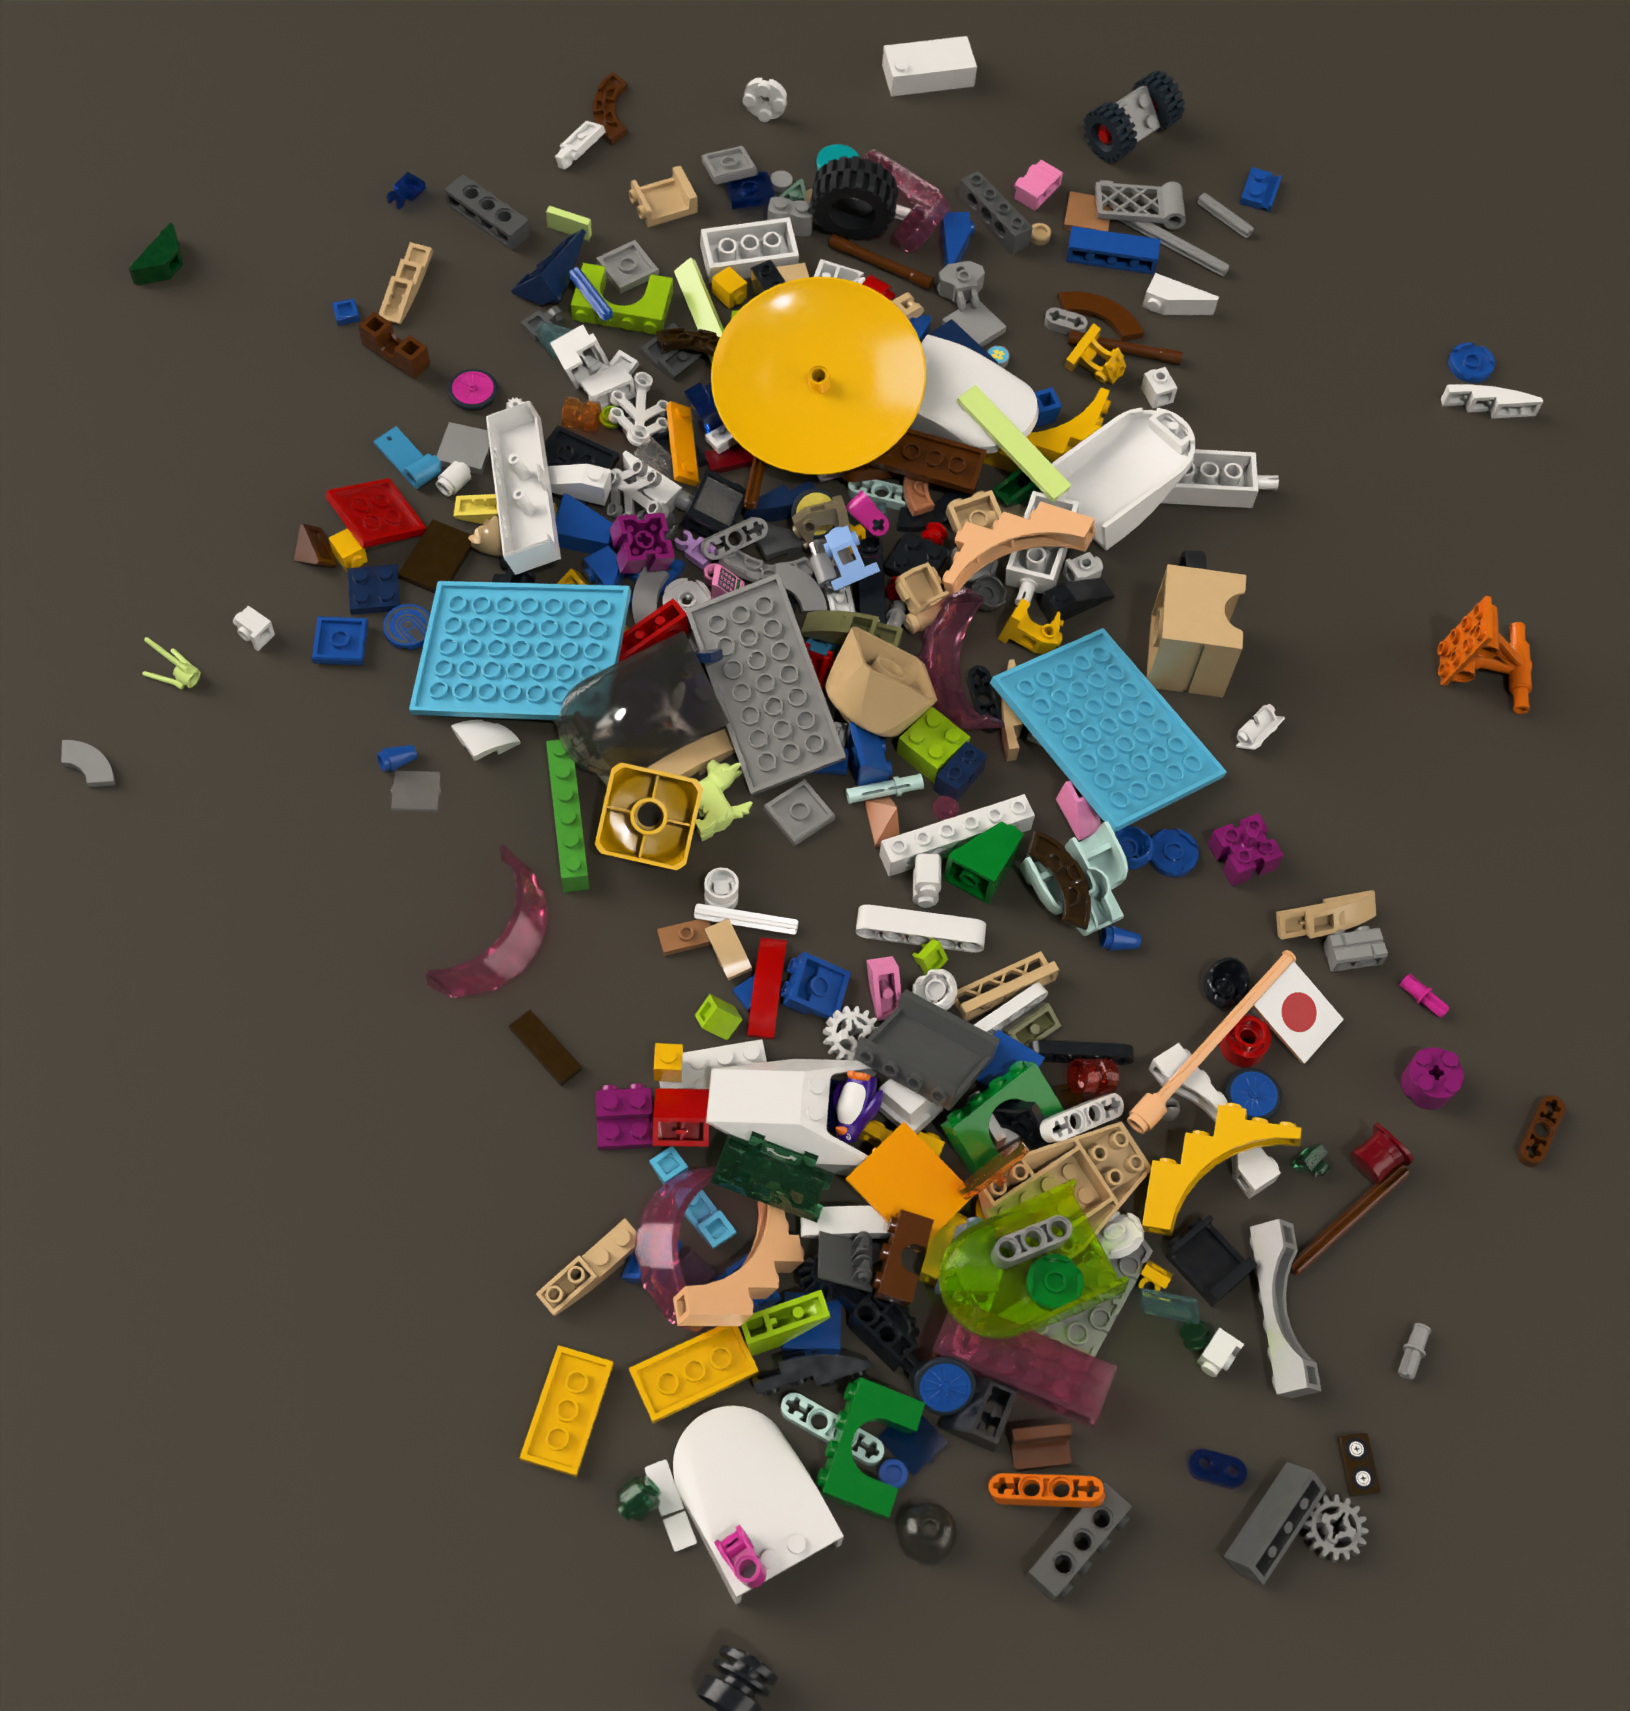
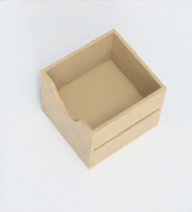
[1146,564,1246,698]

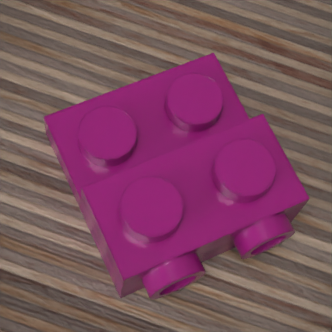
[596,1083,654,1150]

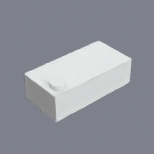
[882,36,977,96]
[700,217,799,283]

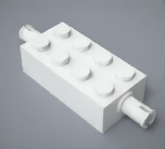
[1161,449,1279,508]
[1005,490,1080,608]

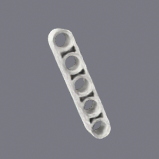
[855,905,986,953]

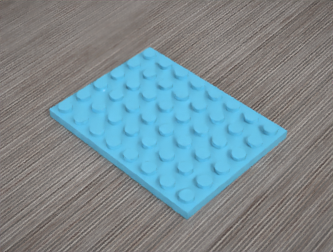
[409,581,631,722]
[990,628,1227,833]

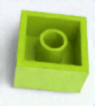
[897,707,970,784]

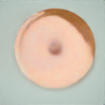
[957,1140,1030,1200]

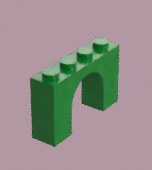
[940,1060,1064,1181]
[815,1377,925,1520]

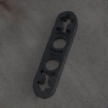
[1029,1040,1134,1065]

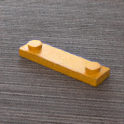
[666,401,699,487]

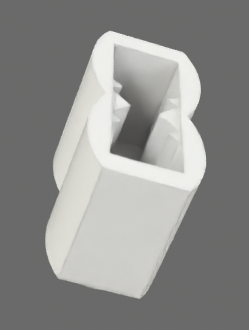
[913,853,941,908]

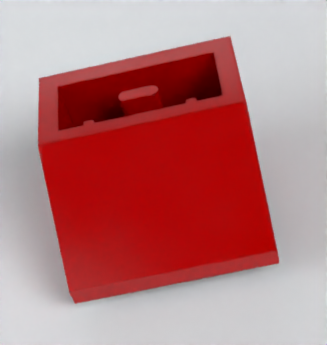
[653,1088,710,1147]

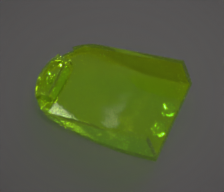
[939,1178,1129,1339]

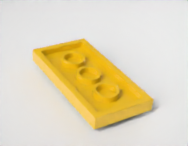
[629,1326,759,1424]
[519,1345,614,1478]

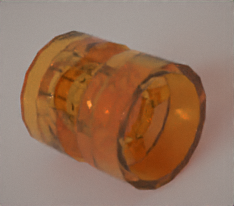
[561,396,601,433]

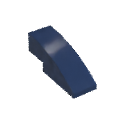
[743,480,815,522]

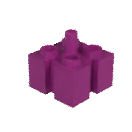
[610,513,675,574]
[1207,813,1284,887]

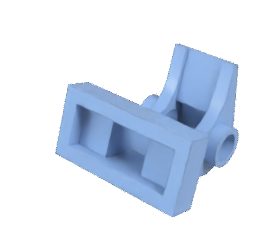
[823,526,880,591]

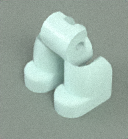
[1019,821,1128,936]

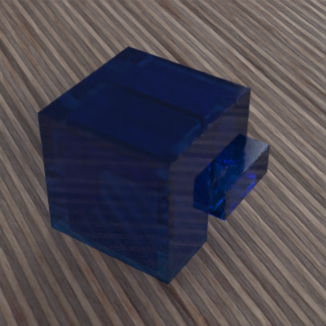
[684,382,724,434]

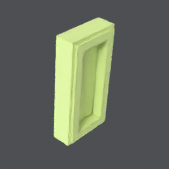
[546,206,592,241]

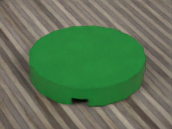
[1025,1254,1084,1312]

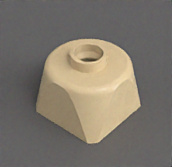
[825,627,938,737]

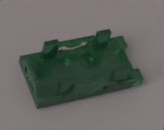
[710,1131,834,1223]

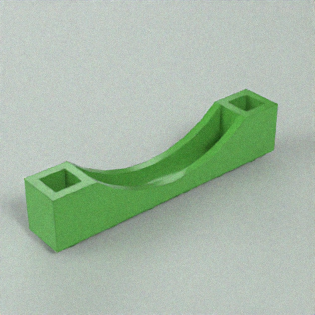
[546,738,589,892]

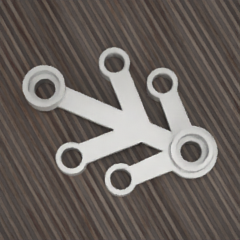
[608,372,669,447]

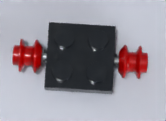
[884,522,950,601]

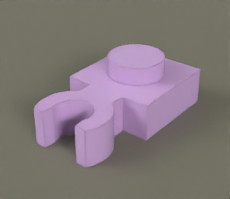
[674,530,716,570]

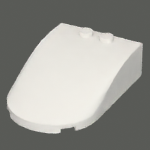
[909,335,1039,453]
[1052,407,1195,550]
[673,1406,844,1604]

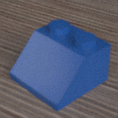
[846,722,892,787]

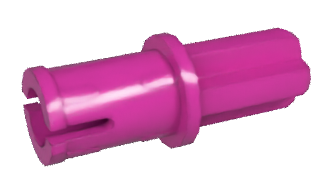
[1399,973,1449,1018]

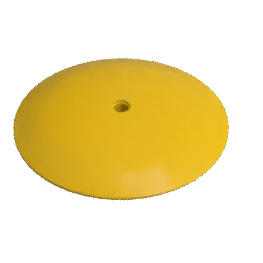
[711,277,926,475]

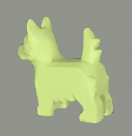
[695,760,753,841]

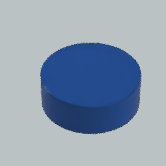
[878,1459,908,1490]

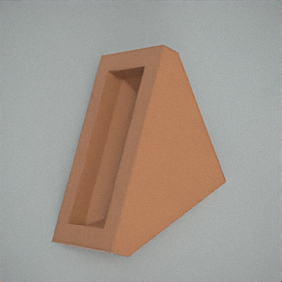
[865,797,900,848]

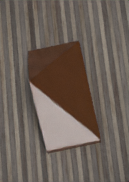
[294,523,338,568]

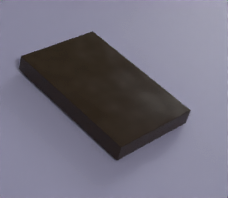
[398,519,473,593]

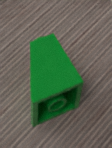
[943,821,1024,905]

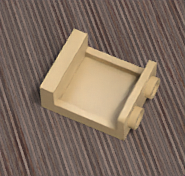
[629,165,697,227]

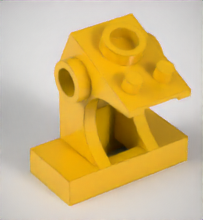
[1065,323,1127,384]
[997,598,1064,654]

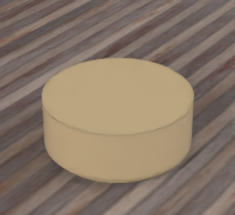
[1030,223,1051,245]

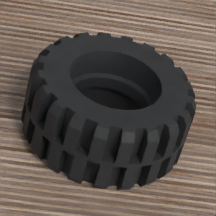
[810,156,898,240]

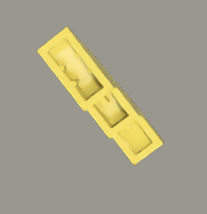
[453,494,557,524]

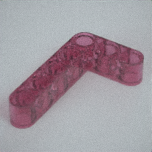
[863,151,950,253]

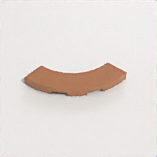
[903,475,935,516]

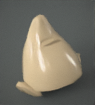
[468,515,503,557]

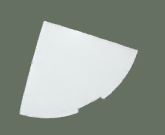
[451,720,521,761]

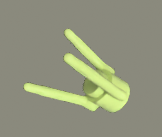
[142,637,201,690]

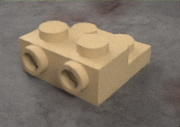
[946,490,1002,534]

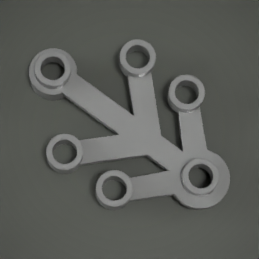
[606,460,669,518]

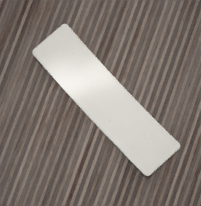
[645,1459,697,1552]

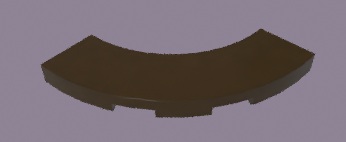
[656,328,720,357]
[1026,830,1091,930]

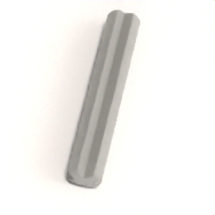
[1197,193,1254,238]

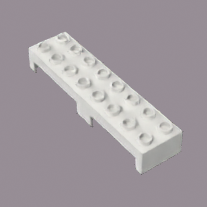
[486,401,561,575]

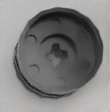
[696,1645,778,1711]

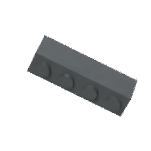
[1224,1462,1327,1585]

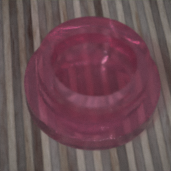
[933,796,959,821]

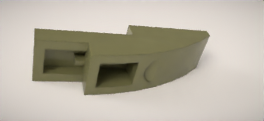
[801,610,903,647]

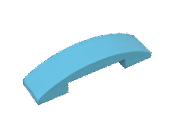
[649,1146,737,1249]

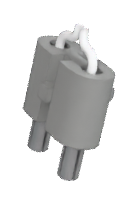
[809,542,854,592]

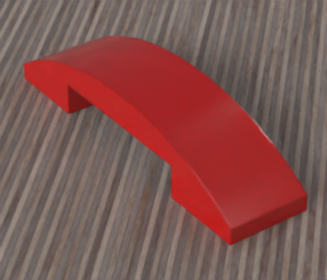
[747,937,787,1040]

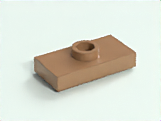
[657,919,711,956]

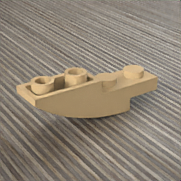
[1276,890,1376,940]
[536,1218,645,1316]

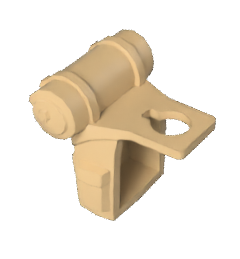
[895,562,956,634]

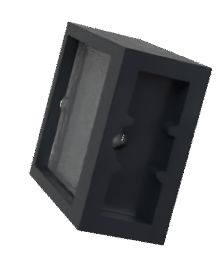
[680,469,746,546]

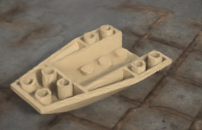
[976,1121,1151,1272]

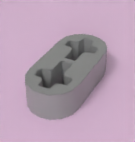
[1044,307,1087,336]

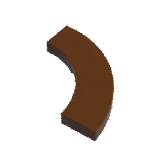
[593,72,628,146]
[1057,291,1144,341]

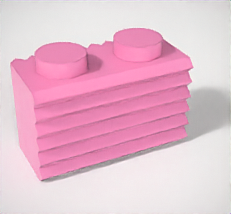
[1014,160,1063,211]

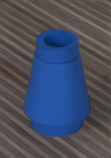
[377,745,417,773]
[1100,925,1141,951]

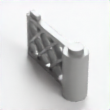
[1095,180,1186,230]

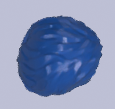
[1115,826,1155,870]

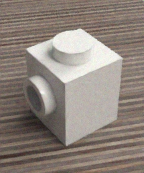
[1141,367,1177,409]

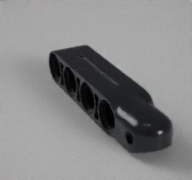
[858,537,886,624]

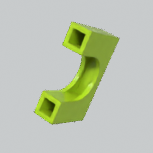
[571,263,673,334]

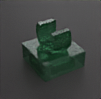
[1291,1144,1330,1177]

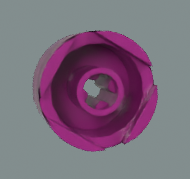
[1401,1047,1464,1110]

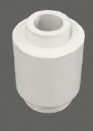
[436,461,471,497]

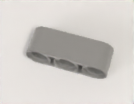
[990,1215,1072,1269]

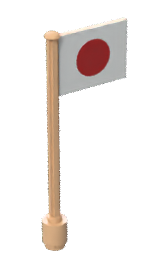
[1127,950,1344,1134]

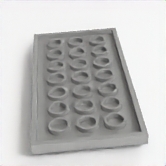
[685,573,848,796]

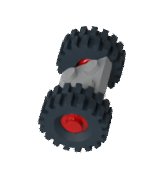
[1083,70,1185,163]

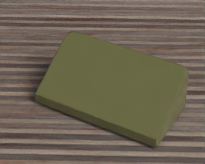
[1001,1002,1062,1047]

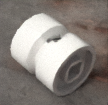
[704,867,739,909]

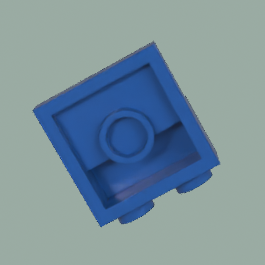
[780,952,851,1020]

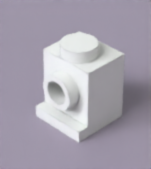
[1062,552,1103,582]
[233,606,275,651]
[1196,1328,1244,1377]

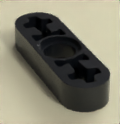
[967,665,1002,733]

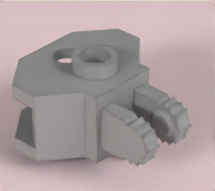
[937,261,985,311]

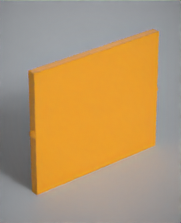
[845,1122,975,1253]

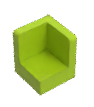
[695,994,743,1040]

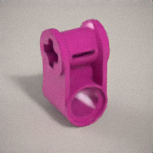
[845,490,889,536]
[714,1524,767,1588]

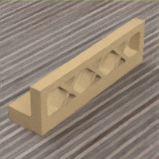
[953,951,1059,1021]

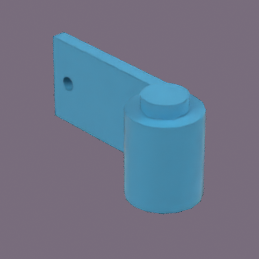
[373,426,442,489]

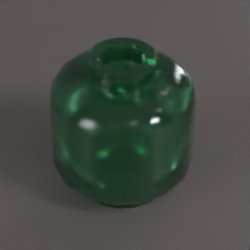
[616,1476,661,1522]

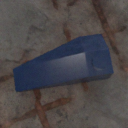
[511,229,586,305]

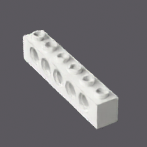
[879,794,1035,876]

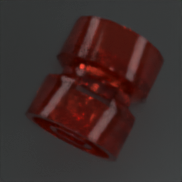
[1067,1059,1119,1094]

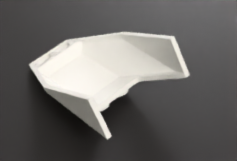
[706,1059,878,1176]

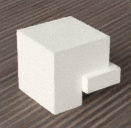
[551,325,611,390]
[879,1079,943,1134]

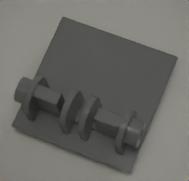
[818,1231,873,1292]

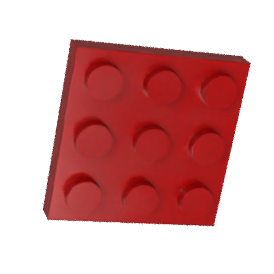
[325,478,427,548]

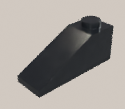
[1040,578,1114,623]

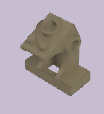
[792,495,851,549]

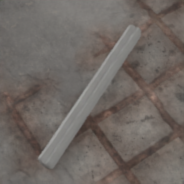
[1113,205,1229,276]

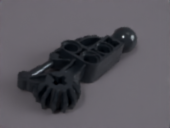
[798,1253,928,1393]

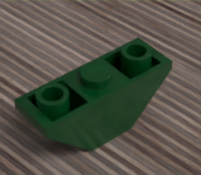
[129,223,183,286]

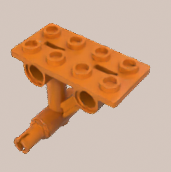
[1437,596,1532,714]

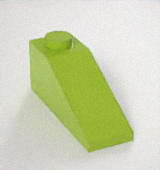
[741,1290,831,1356]

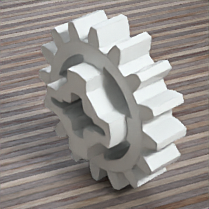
[823,1006,878,1061]

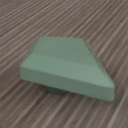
[779,179,806,201]

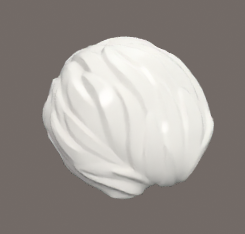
[912,969,957,1010]

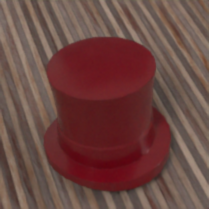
[1350,1122,1414,1184]

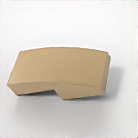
[704,918,752,981]

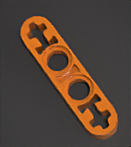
[988,1473,1106,1508]

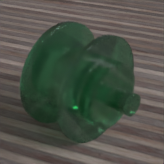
[1179,1319,1211,1351]

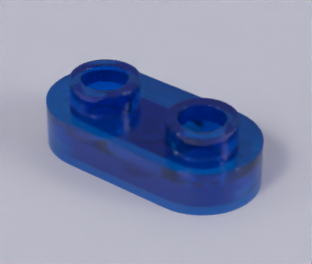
[1187,1449,1247,1489]

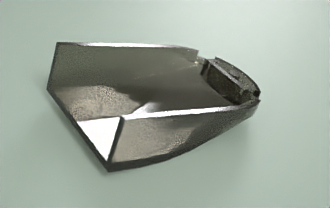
[558,631,729,777]

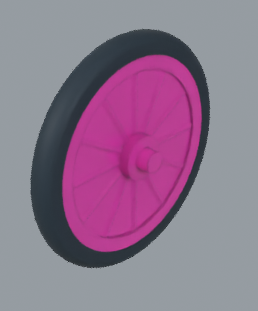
[448,369,498,410]

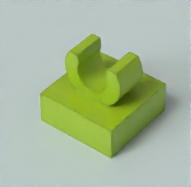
[912,939,948,975]

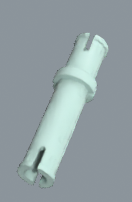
[846,773,924,804]

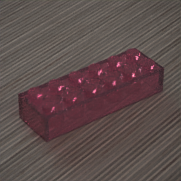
[930,1298,1117,1428]

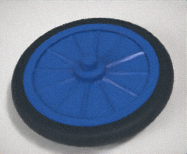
[1225,1068,1282,1120]
[914,1357,976,1416]

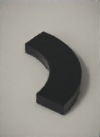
[897,481,978,532]

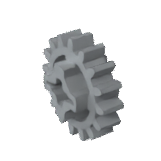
[1302,1494,1369,1563]

